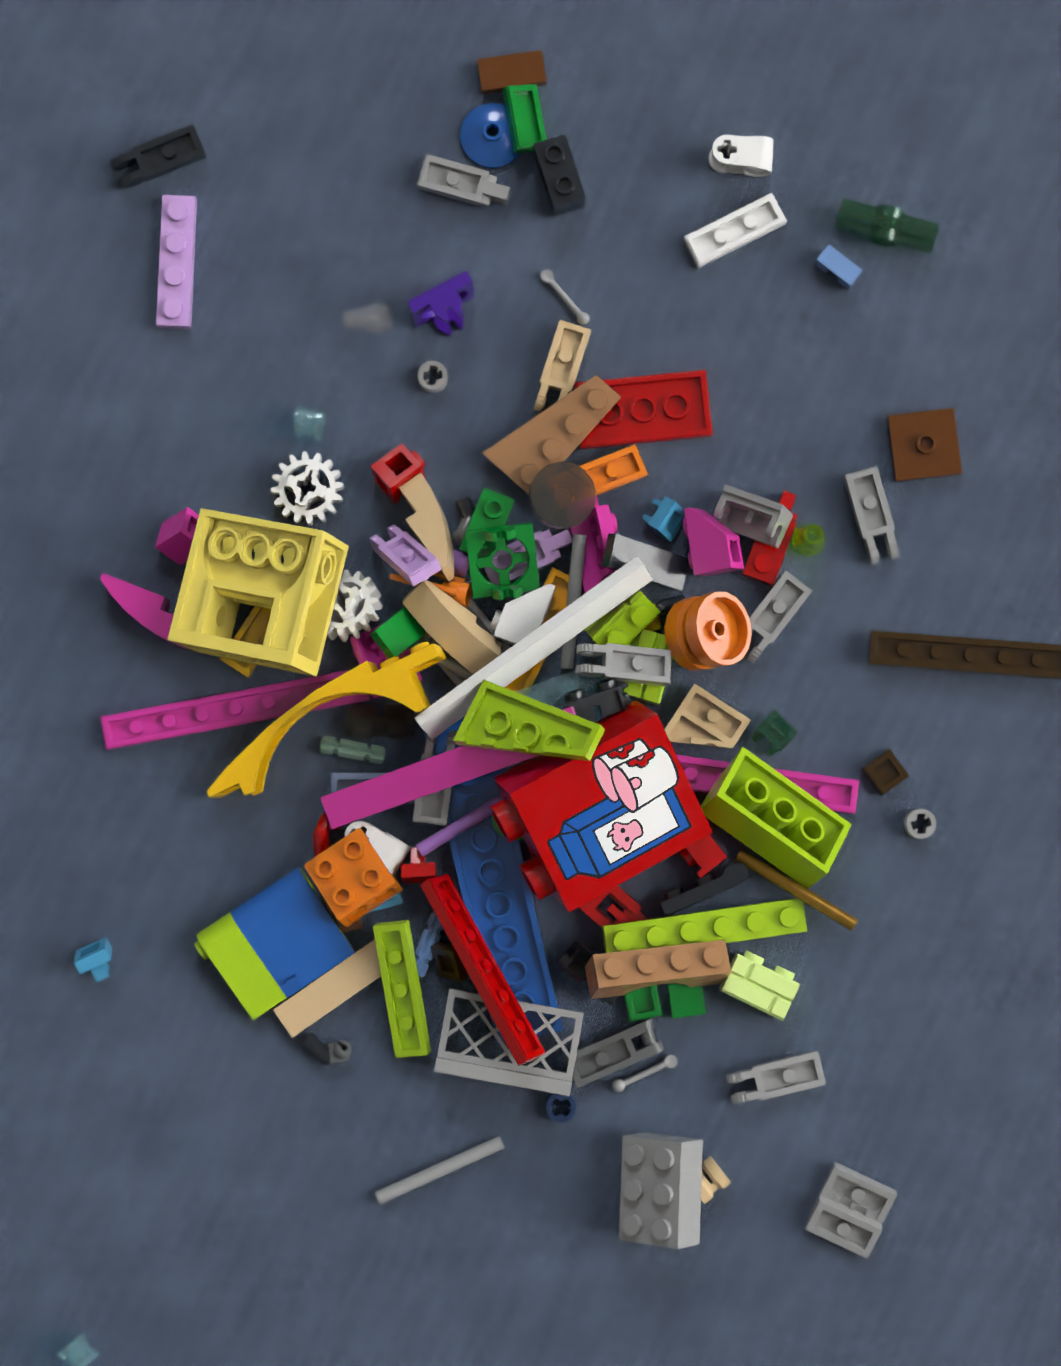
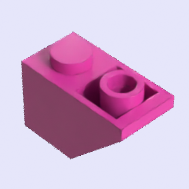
[683,508,744,576]

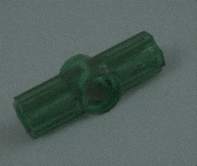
[834,198,939,254]

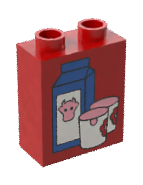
[489,700,713,912]

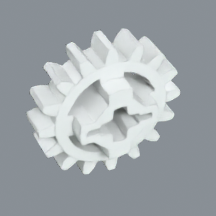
[271,451,345,526]
[327,570,383,642]

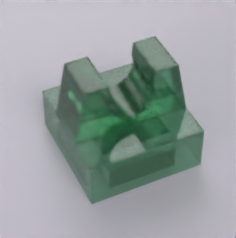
[751,709,798,756]

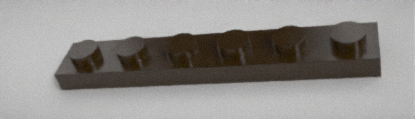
[867,630,1061,679]

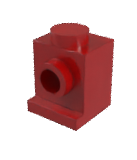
[370,443,426,504]
[679,835,727,878]

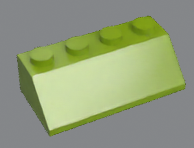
[701,747,852,889]

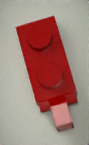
[741,491,798,586]

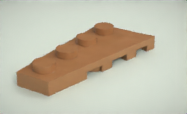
[482,375,621,497]

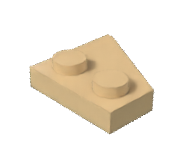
[664,683,751,749]

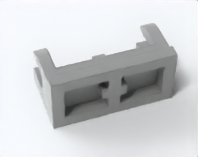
[714,484,793,549]

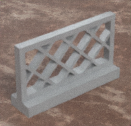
[434,989,584,1096]

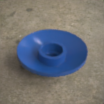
[460,103,521,169]

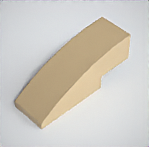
[399,472,454,581]
[403,580,502,674]

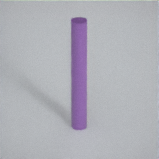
[416,794,503,857]

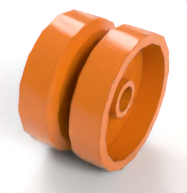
[664,592,752,671]

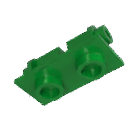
[459,487,515,557]

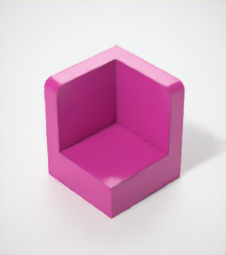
[155,507,199,565]

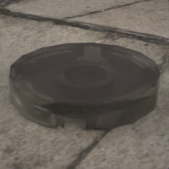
[529,461,596,529]

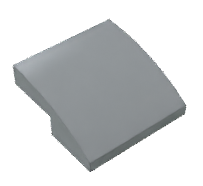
[805,1162,897,1259]

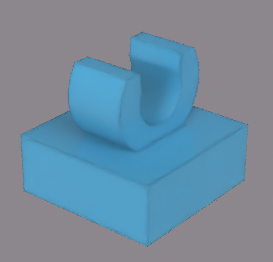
[643,496,685,542]
[74,937,112,982]

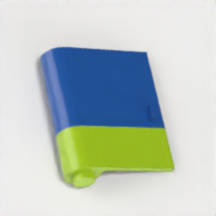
[194,867,355,1020]

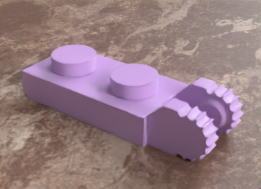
[369,525,442,586]

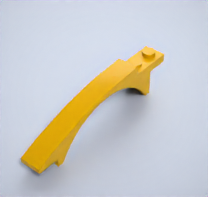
[206,642,447,798]

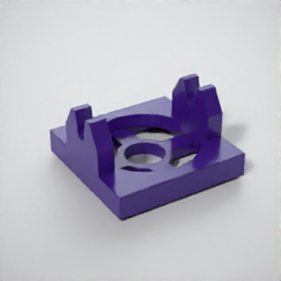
[407,271,475,336]

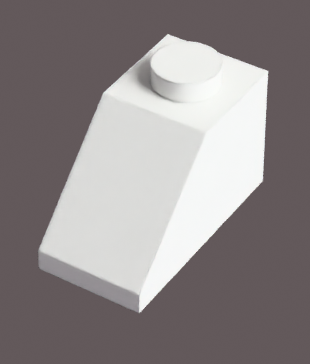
[490,584,556,645]

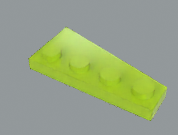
[453,680,605,761]

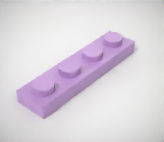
[156,195,197,329]

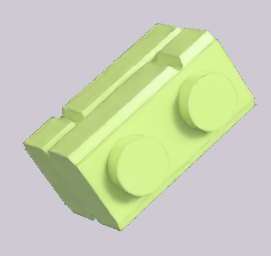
[719,950,800,1021]

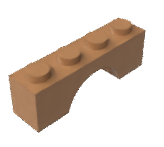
[585,940,732,999]

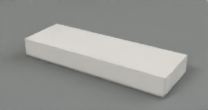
[683,193,787,268]

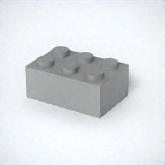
[619,1132,703,1249]

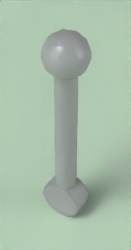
[540,269,590,325]
[612,1054,678,1093]

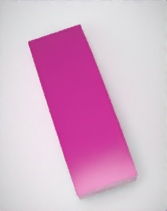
[100,573,187,649]

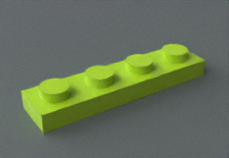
[373,920,432,1058]

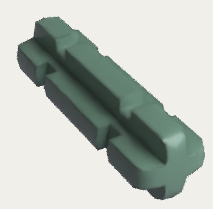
[319,736,386,764]

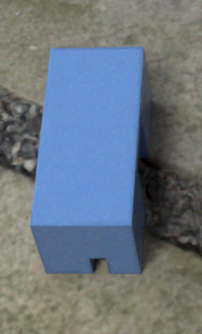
[814,244,863,290]

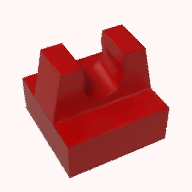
[401,847,437,884]

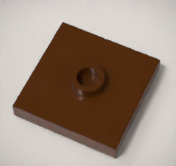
[886,408,963,483]

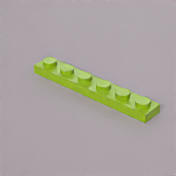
[602,898,807,953]

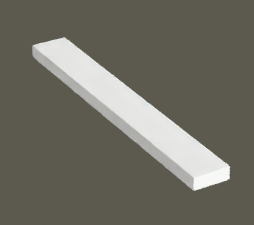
[415,556,653,740]

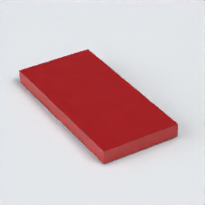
[574,369,713,450]

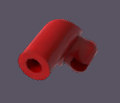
[312,812,341,857]

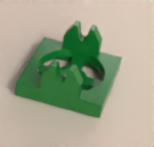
[465,522,540,600]

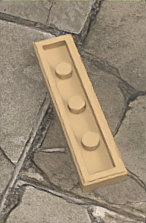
[273,939,381,1038]

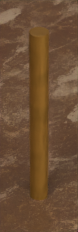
[735,849,859,931]

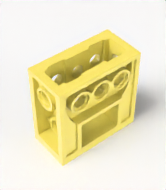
[167,508,349,677]

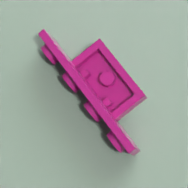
[565,496,617,595]

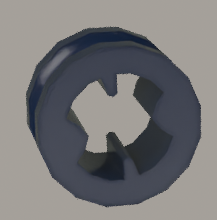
[546,1093,576,1123]

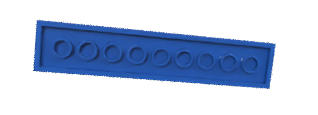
[423,716,563,1046]

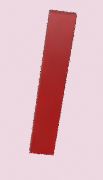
[420,874,545,1066]

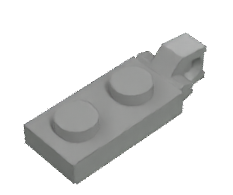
[417,154,511,207]

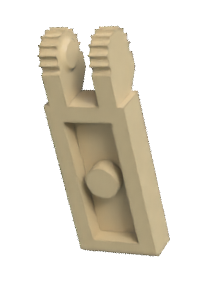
[534,320,591,412]

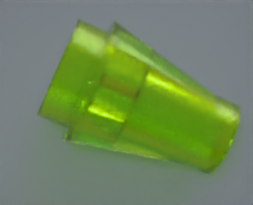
[792,523,826,556]

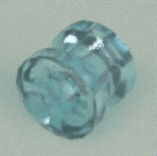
[294,405,326,441]
[56,1332,100,1366]

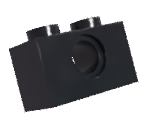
[533,134,586,217]

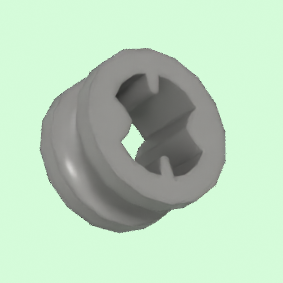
[418,361,448,393]
[904,809,936,839]

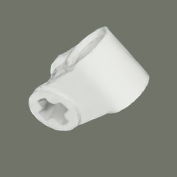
[708,134,773,177]
[345,821,411,876]

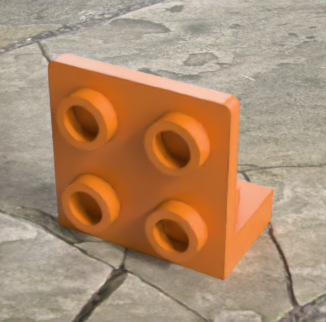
[304,828,403,927]

